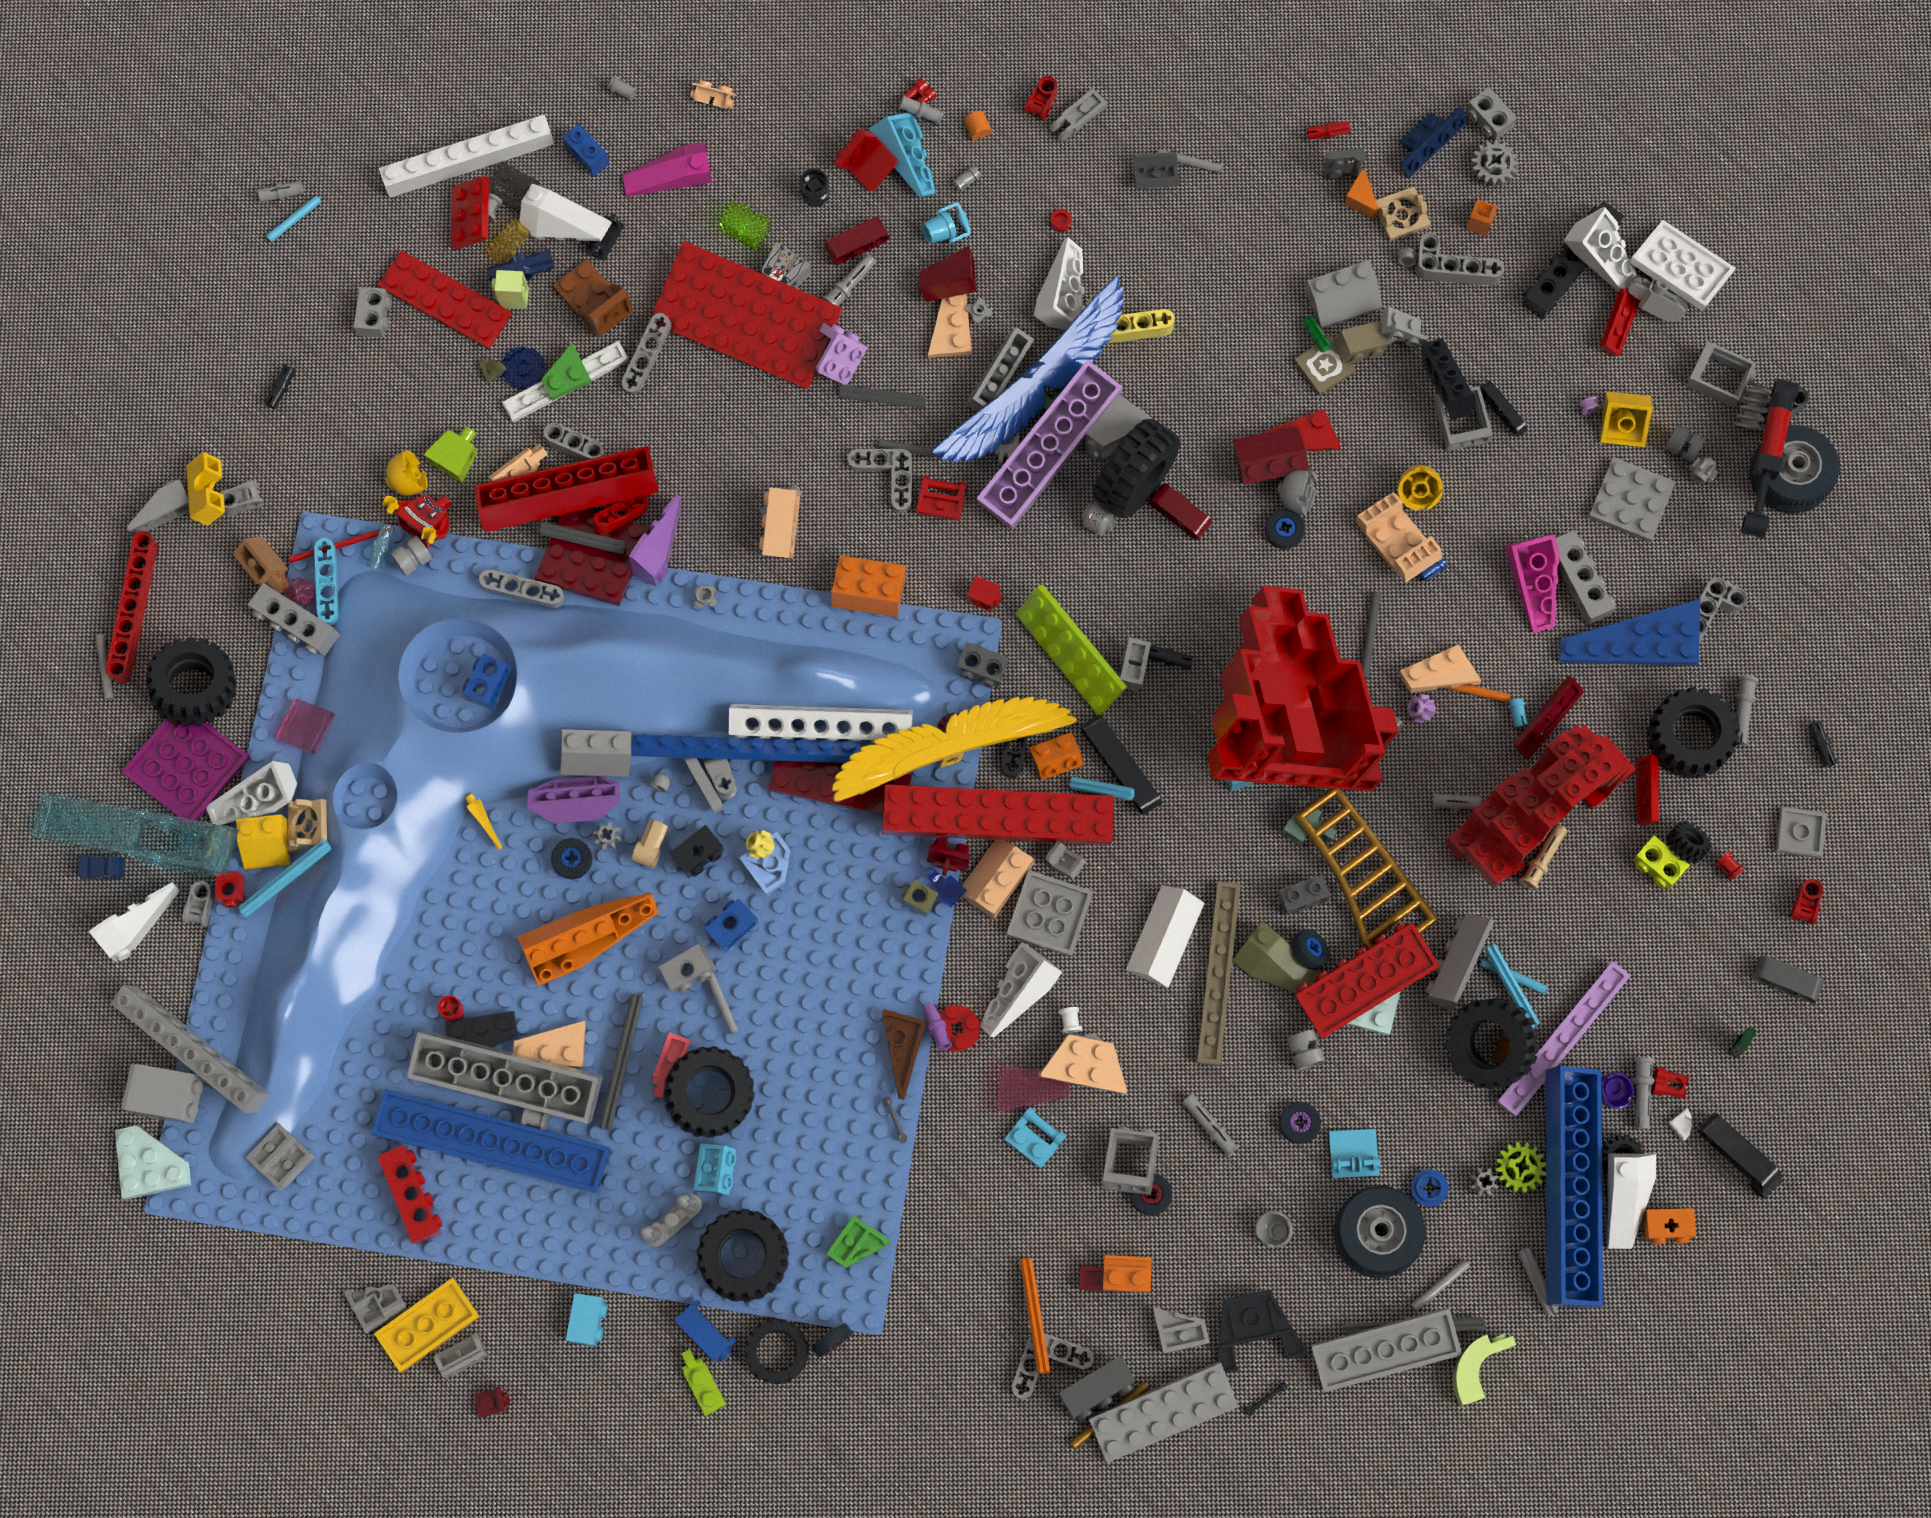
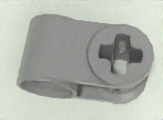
[220,481,264,516]
[703,759,737,800]
[182,881,215,927]

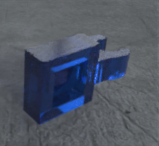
[927,869,967,908]

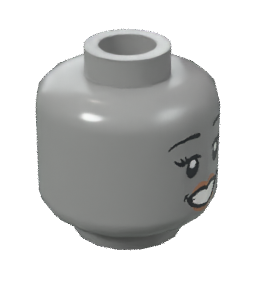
[1082,502,1116,535]

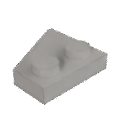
[1153,1308,1210,1354]

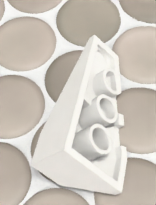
[1034,237,1085,330]
[89,882,180,962]
[980,942,1062,1038]
[1607,1154,1656,1249]

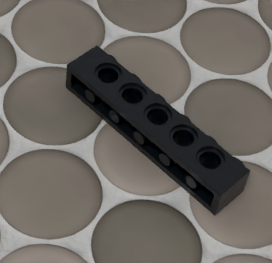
[1522,201,1624,320]

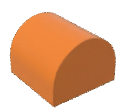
[964,111,992,141]

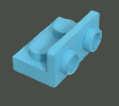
[694,1144,736,1195]

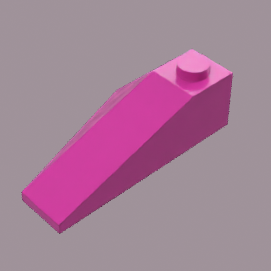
[623,142,712,197]
[1504,534,1560,633]

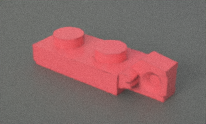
[651,1032,691,1099]

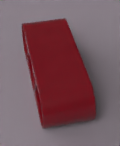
[824,217,890,265]
[1149,483,1213,540]

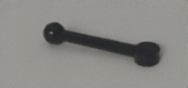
[1245,1382,1287,1416]

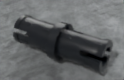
[264,365,297,410]
[1148,645,1193,670]
[1807,720,1838,768]

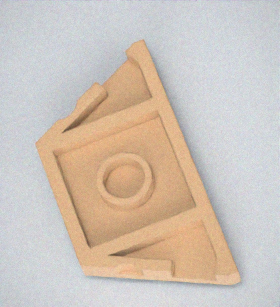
[1038,1035,1127,1094]

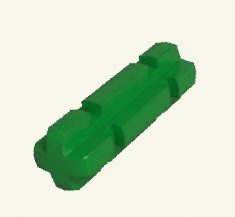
[1303,316,1331,353]

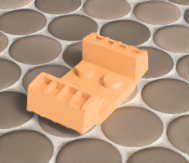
[1355,492,1442,582]

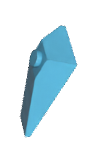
[869,112,935,198]

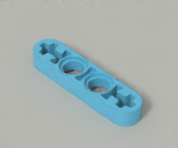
[314,538,339,625]

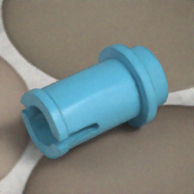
[1507,698,1528,728]

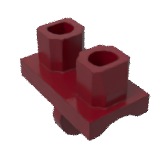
[927,837,971,876]

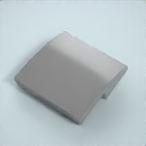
[246,1123,315,1192]

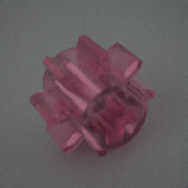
[287,577,315,606]

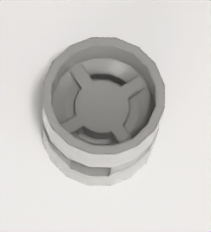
[390,536,432,576]
[1287,1030,1325,1071]

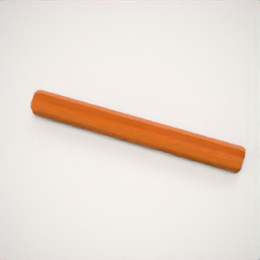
[1020,1258,1050,1374]

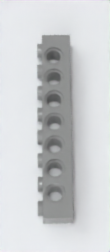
[110,985,270,1113]

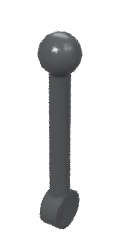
[883,1097,907,1143]

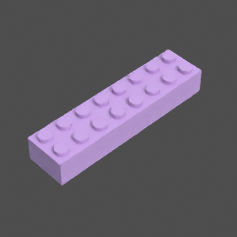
[977,360,1123,530]

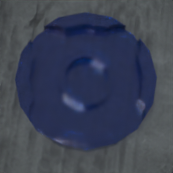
[502,347,546,390]

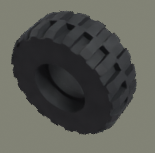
[1093,419,1180,518]

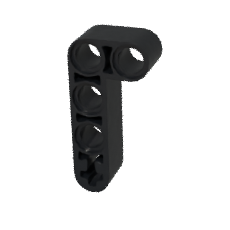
[1697,1112,1782,1199]

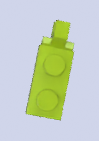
[681,1349,727,1416]

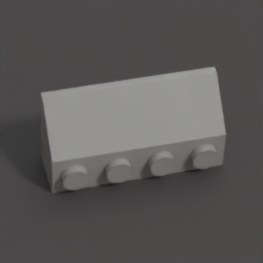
[1425,914,1495,1012]

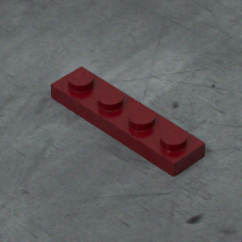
[1513,676,1584,759]

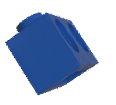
[463,653,511,710]

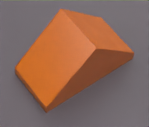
[1345,170,1378,218]
[1466,199,1498,237]

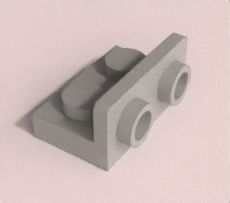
[1381,307,1428,347]

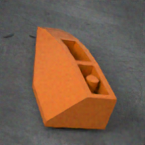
[517,892,659,986]

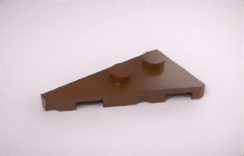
[882,1009,926,1100]

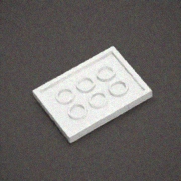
[1629,220,1736,311]

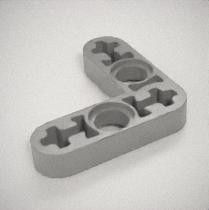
[848,449,912,514]
[1012,1333,1094,1400]

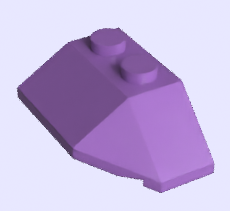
[527,776,620,824]

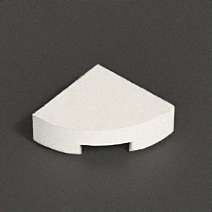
[1668,1108,1692,1142]

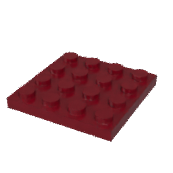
[535,509,650,607]

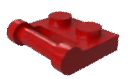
[916,476,967,521]

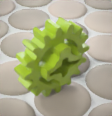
[1495,1142,1546,1194]

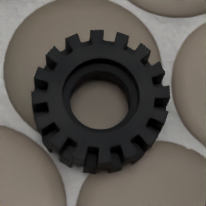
[1666,821,1712,864]
[1602,1135,1645,1174]

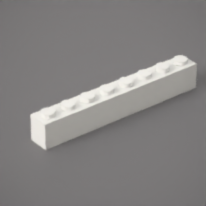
[379,114,554,198]

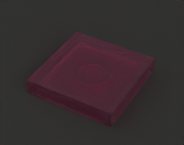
[275,698,335,755]

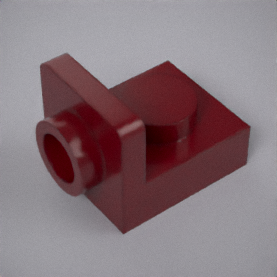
[474,1387,510,1418]

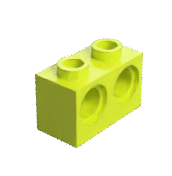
[1633,836,1690,890]

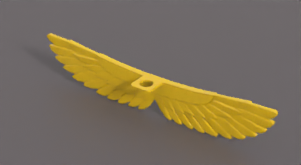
[832,697,1077,802]

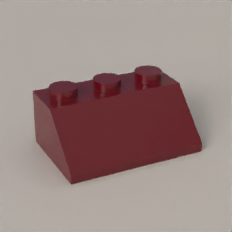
[1232,426,1309,485]

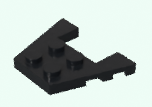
[1217,1289,1308,1374]

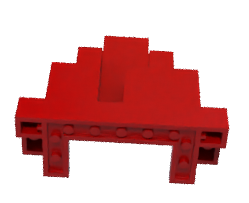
[1207,586,1399,792]
[1444,724,1636,889]

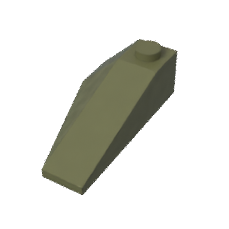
[1232,922,1320,994]

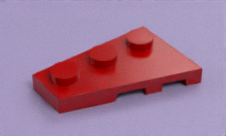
[1263,409,1341,452]

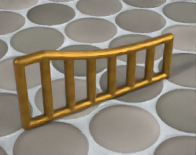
[1295,788,1438,949]

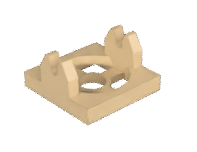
[1376,187,1431,241]
[288,799,327,853]

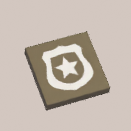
[1294,336,1356,396]

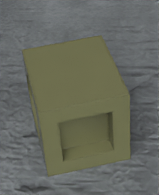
[901,880,939,917]

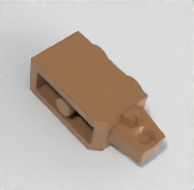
[233,536,291,593]

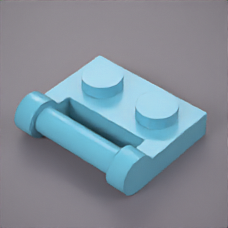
[1004,1107,1067,1169]

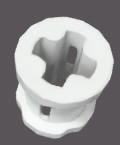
[1058,1007,1082,1034]

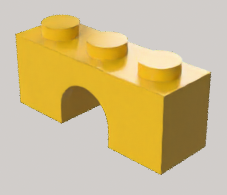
[186,452,225,526]

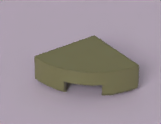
[478,359,507,382]

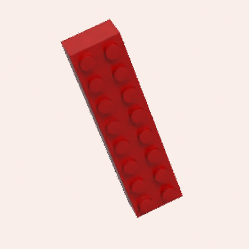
[474,446,659,532]

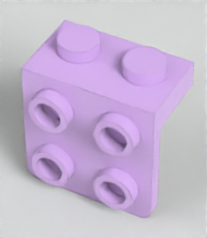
[816,323,868,385]

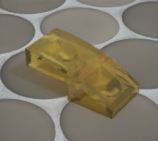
[486,218,531,264]

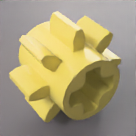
[746,830,775,859]

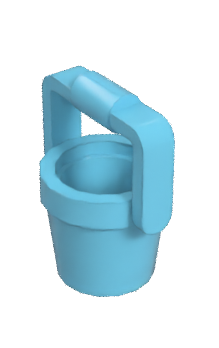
[921,203,971,244]

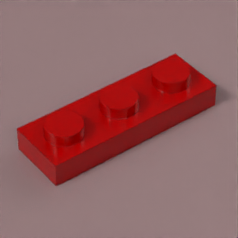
[1599,287,1640,357]
[1636,754,1659,826]

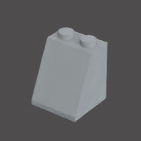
[1085,393,1153,461]
[121,1063,204,1124]

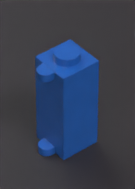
[675,1300,737,1363]

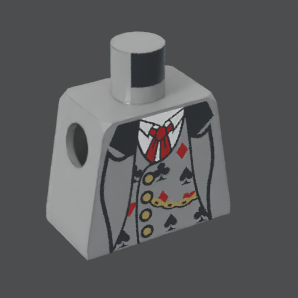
[761,242,812,288]

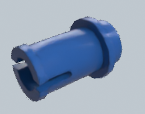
[1419,558,1447,582]

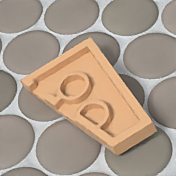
[928,294,972,358]
[1399,645,1481,693]

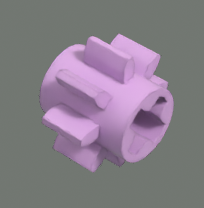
[1408,694,1436,723]

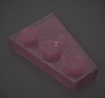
[997,1066,1070,1113]

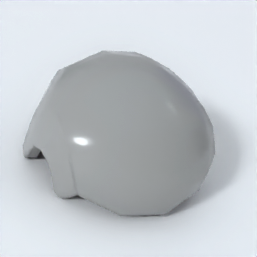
[1256,1211,1293,1248]

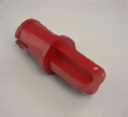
[1307,121,1351,141]

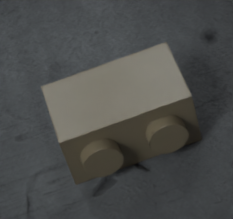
[1334,321,1389,363]

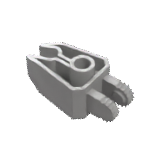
[1628,276,1689,322]

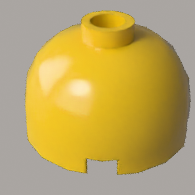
[385,450,428,496]
[1398,465,1443,511]

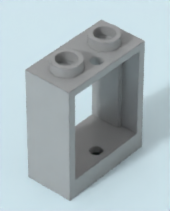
[1686,341,1757,408]
[1434,385,1493,452]
[1103,1127,1159,1195]

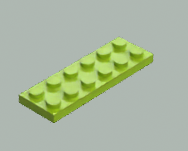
[1015,584,1127,715]

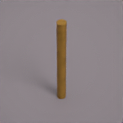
[1070,1381,1149,1450]

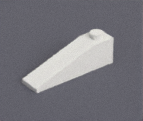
[519,184,611,241]
[1564,207,1638,292]
[206,761,297,827]

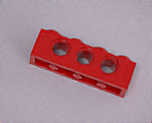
[377,1145,443,1245]

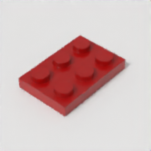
[451,176,489,250]

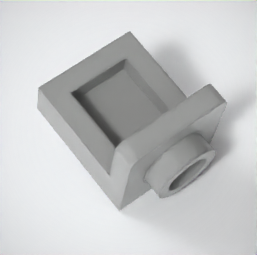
[1045,841,1086,880]

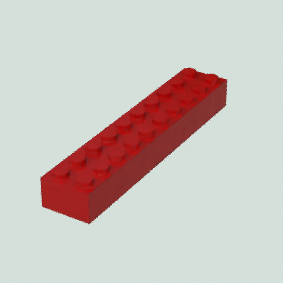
[881,785,1114,846]

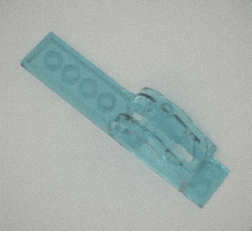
[30,792,239,877]

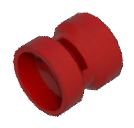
[437,995,464,1021]

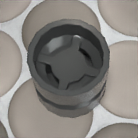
[1664,424,1706,463]

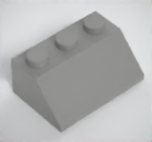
[1305,260,1383,329]
[560,729,631,777]

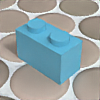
[566,1293,608,1347]

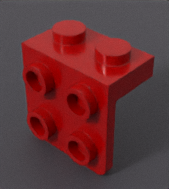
[834,129,898,192]

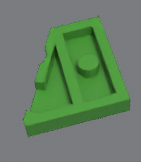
[542,344,592,401]
[826,1215,891,1268]

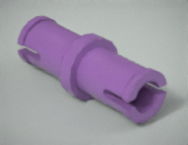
[922,1003,952,1051]

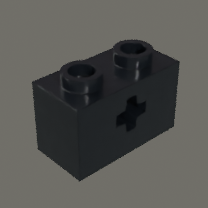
[669,825,724,878]

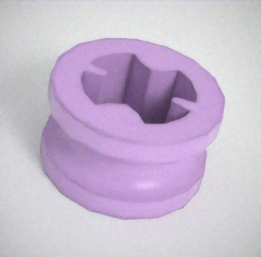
[1579,396,1602,415]

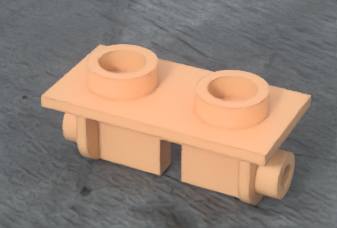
[690,80,737,110]

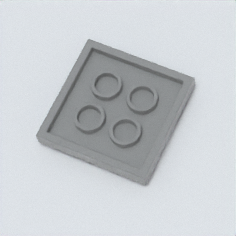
[1588,457,1676,543]
[1006,870,1094,957]

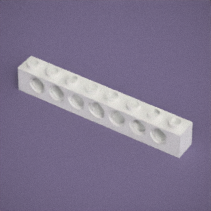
[729,704,913,743]

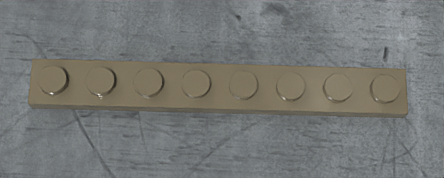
[1197,881,1241,1066]

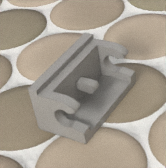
[433,1333,489,1379]

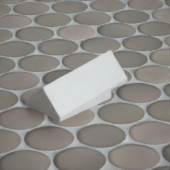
[1126,885,1204,989]

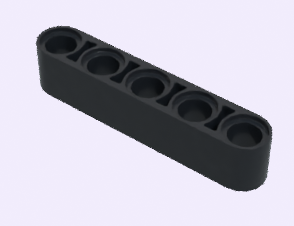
[1080,714,1163,816]

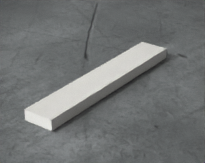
[502,341,629,423]

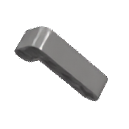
[1416,233,1504,286]
[1699,578,1748,644]

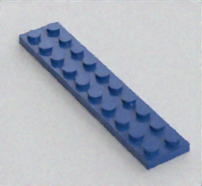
[371,1089,610,1194]

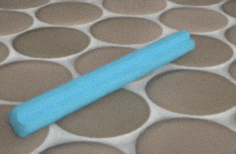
[239,839,332,917]

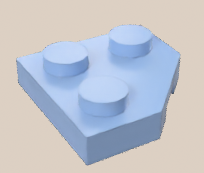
[740,832,791,896]

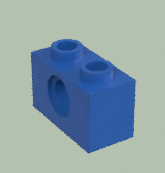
[562,123,610,177]
[704,898,759,953]

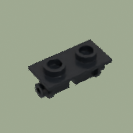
[585,214,625,261]

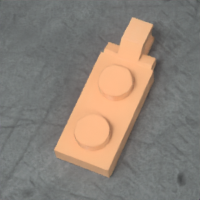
[489,444,548,481]

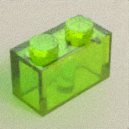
[719,201,771,251]

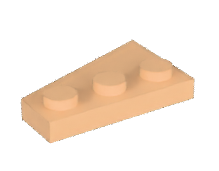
[513,1021,586,1068]

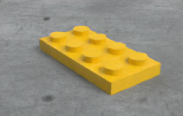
[374,1278,480,1373]

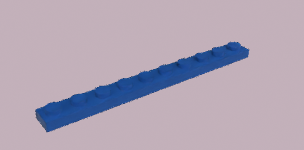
[631,734,861,763]

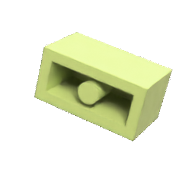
[492,270,529,309]

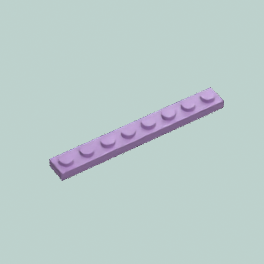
[1497,961,1631,1117]

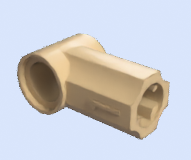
[632,820,668,868]

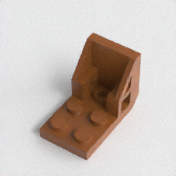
[553,259,633,338]

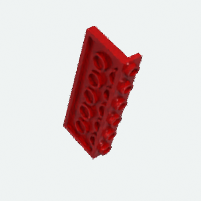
[1292,922,1440,1039]

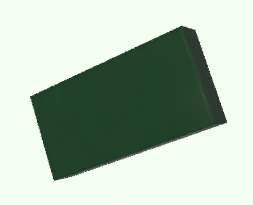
[1729,1027,1757,1058]

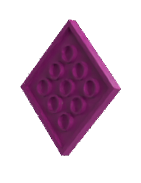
[121,717,250,827]

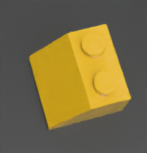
[1600,391,1653,447]
[236,814,290,870]

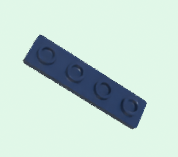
[1400,107,1468,178]

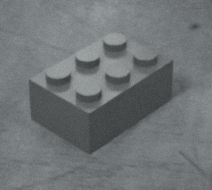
[1058,1356,1136,1422]

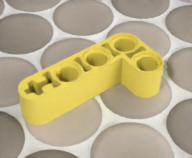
[1087,299,1175,343]

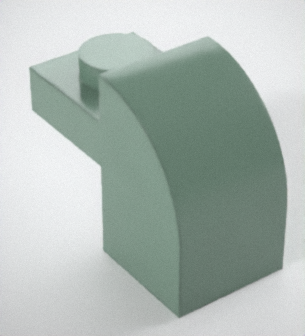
[1282,809,1337,846]

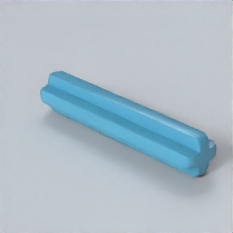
[1070,777,1135,800]

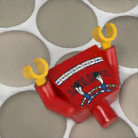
[382,495,452,548]

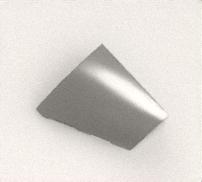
[344,1284,408,1334]

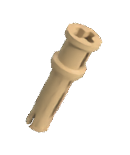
[1519,824,1568,891]

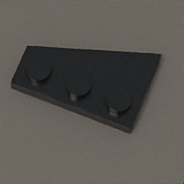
[445,1011,518,1047]

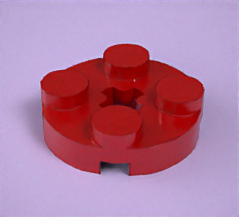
[939,1005,980,1053]

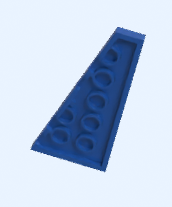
[1560,599,1701,666]

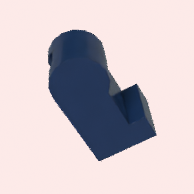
[78,855,124,880]

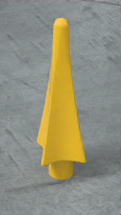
[465,794,502,850]

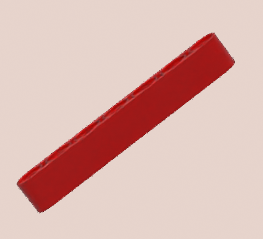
[106,531,158,684]

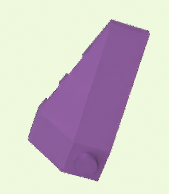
[629,494,682,586]

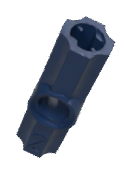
[486,249,555,285]

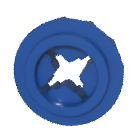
[1410,1169,1449,1207]

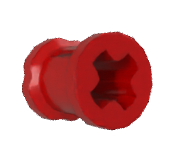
[1714,851,1745,881]

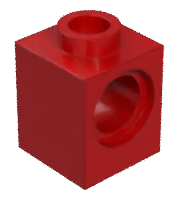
[967,576,1003,612]
[215,871,245,908]

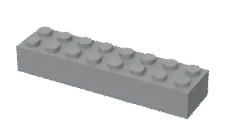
[407,1030,603,1124]

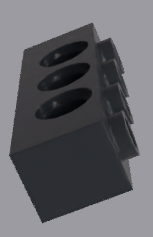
[1422,338,1473,420]

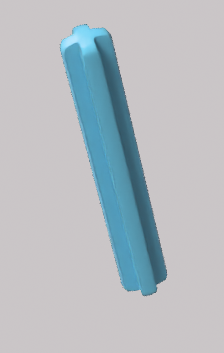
[1485,944,1539,1028]

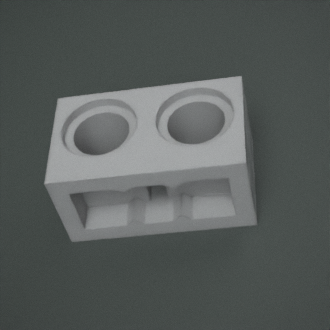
[1466,87,1517,142]
[354,287,392,338]
[1118,637,1151,692]

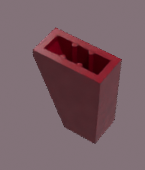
[917,246,977,302]

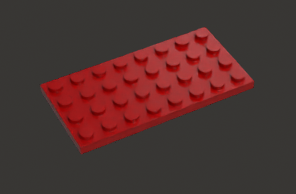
[649,241,843,390]

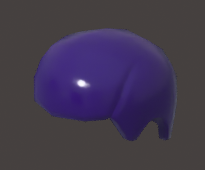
[1601,1072,1634,1109]

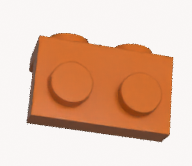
[1029,732,1083,780]

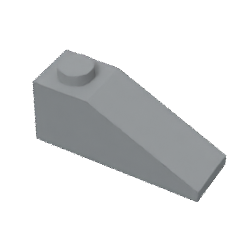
[127,479,189,537]

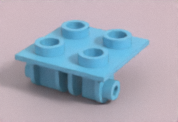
[1329,1129,1380,1178]

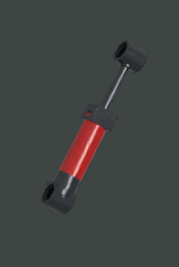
[1741,378,1799,539]

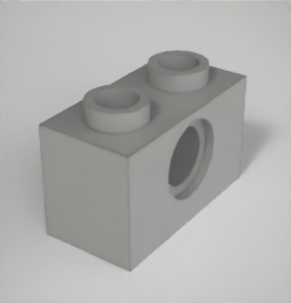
[659,944,717,994]

